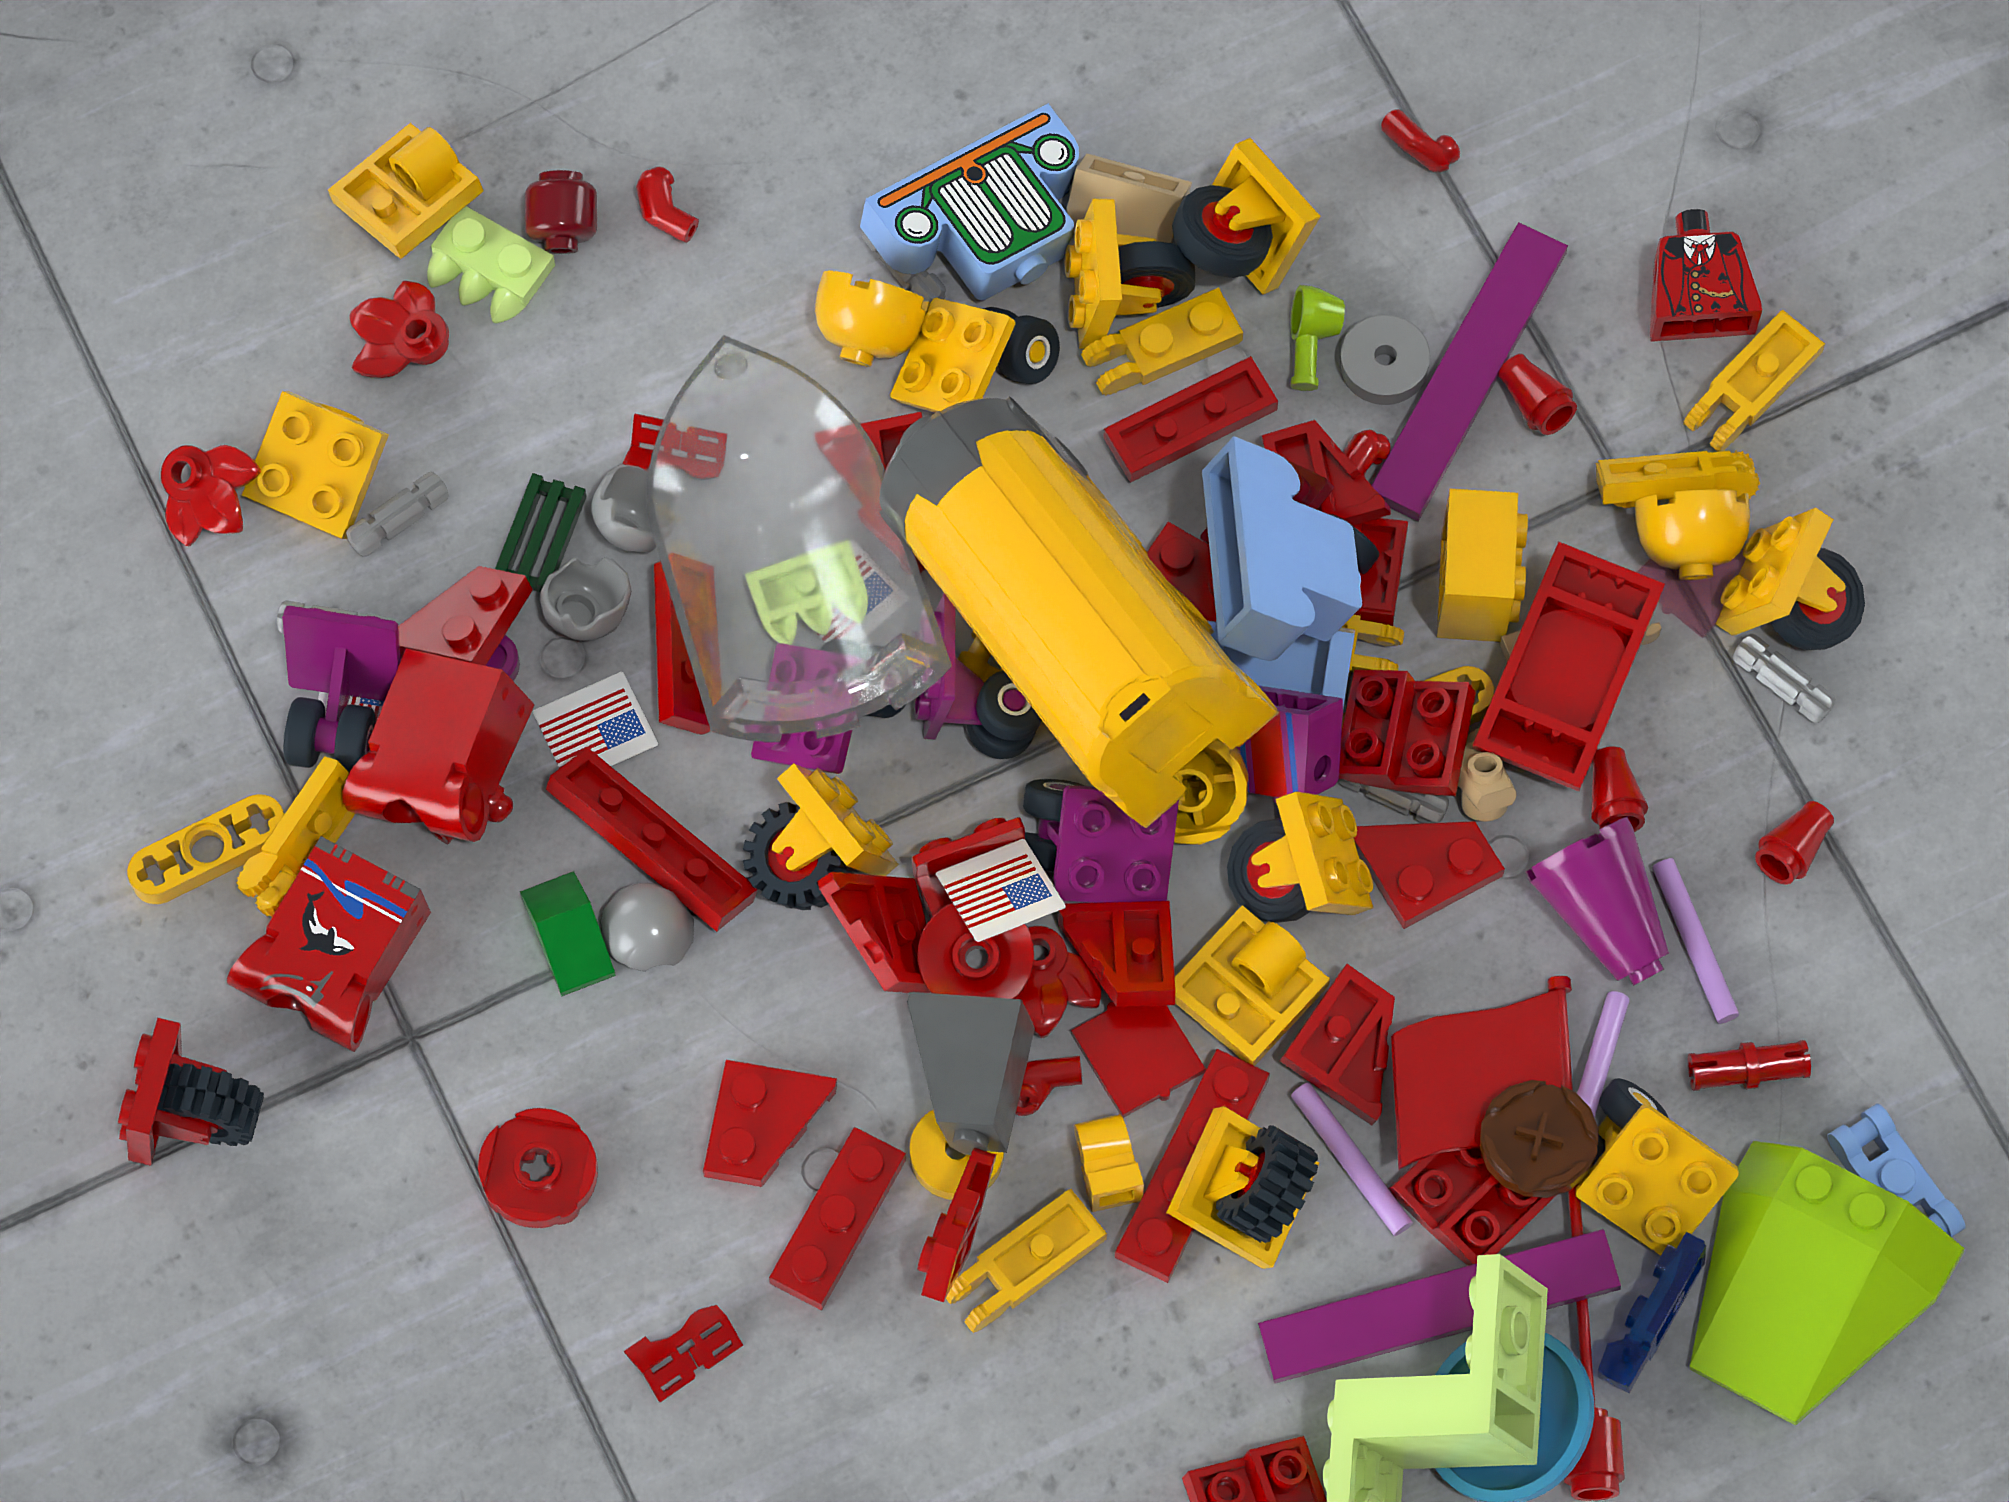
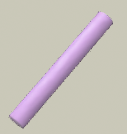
[1652,858,1739,1024]
[1577,991,1630,1118]
[1291,1082,1413,1236]

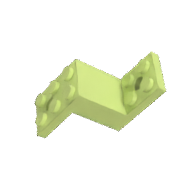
[1323,1254,1548,1502]

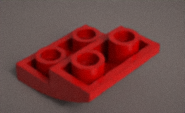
[1339,669,1476,796]
[1388,1147,1556,1266]
[1182,1436,1327,1502]

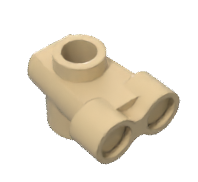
[1458,728,1516,822]

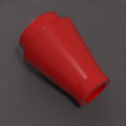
[1498,354,1577,435]
[1591,746,1648,832]
[1755,801,1834,885]

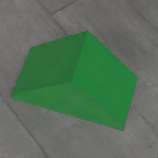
[520,871,616,997]

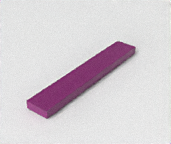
[1372,222,1568,522]
[1258,1229,1621,1384]

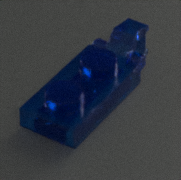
[1598,1232,1706,1393]

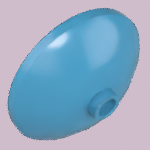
[1435,1333,1594,1502]

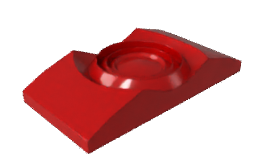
[1472,541,1665,791]

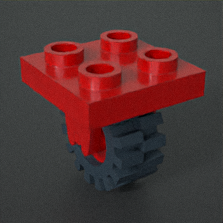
[118,1018,264,1166]

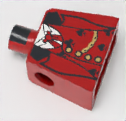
[1650,209,1762,342]

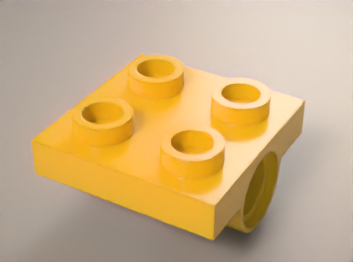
[328,123,484,259]
[242,391,389,539]
[1175,905,1330,1066]

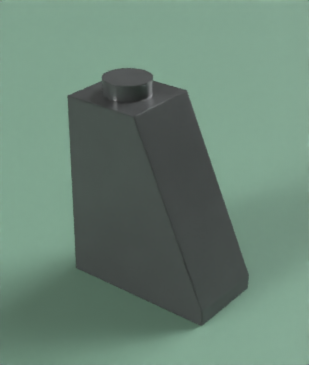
[907,992,1035,1155]

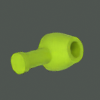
[1291,285,1345,391]

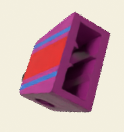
[1236,686,1343,819]

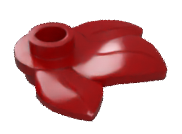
[349,281,449,378]
[161,445,261,547]
[1015,926,1101,1038]

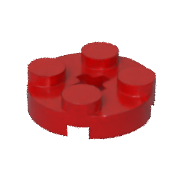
[478,1108,598,1228]

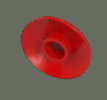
[917,902,1034,999]

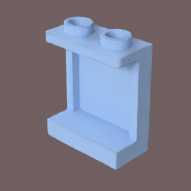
[1208,620,1355,706]

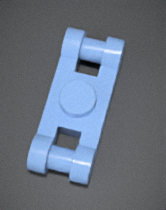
[1827,1103,1965,1237]

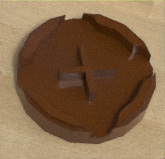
[1480,1080,1599,1198]

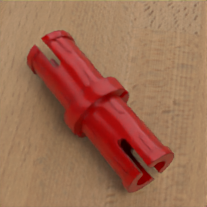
[1687,1040,1811,1091]

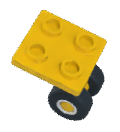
[890,298,1060,413]
[1576,1078,1739,1260]

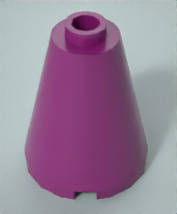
[1525,817,1669,986]

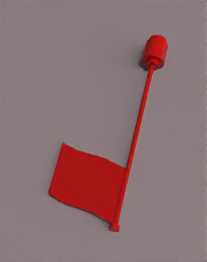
[1391,976,1625,1501]

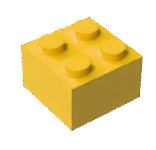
[1437,488,1528,642]

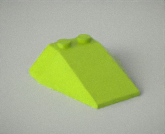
[1690,1141,1965,1426]

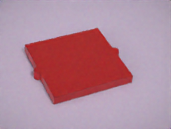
[1071,1002,1206,1118]

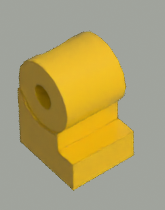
[1074,1114,1144,1212]

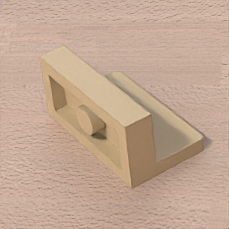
[1066,154,1192,243]

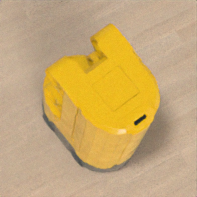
[879,396,1279,828]

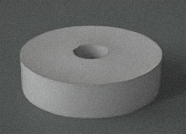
[1340,315,1430,405]

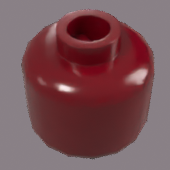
[525,170,597,254]

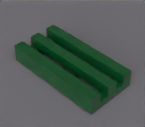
[495,473,587,593]

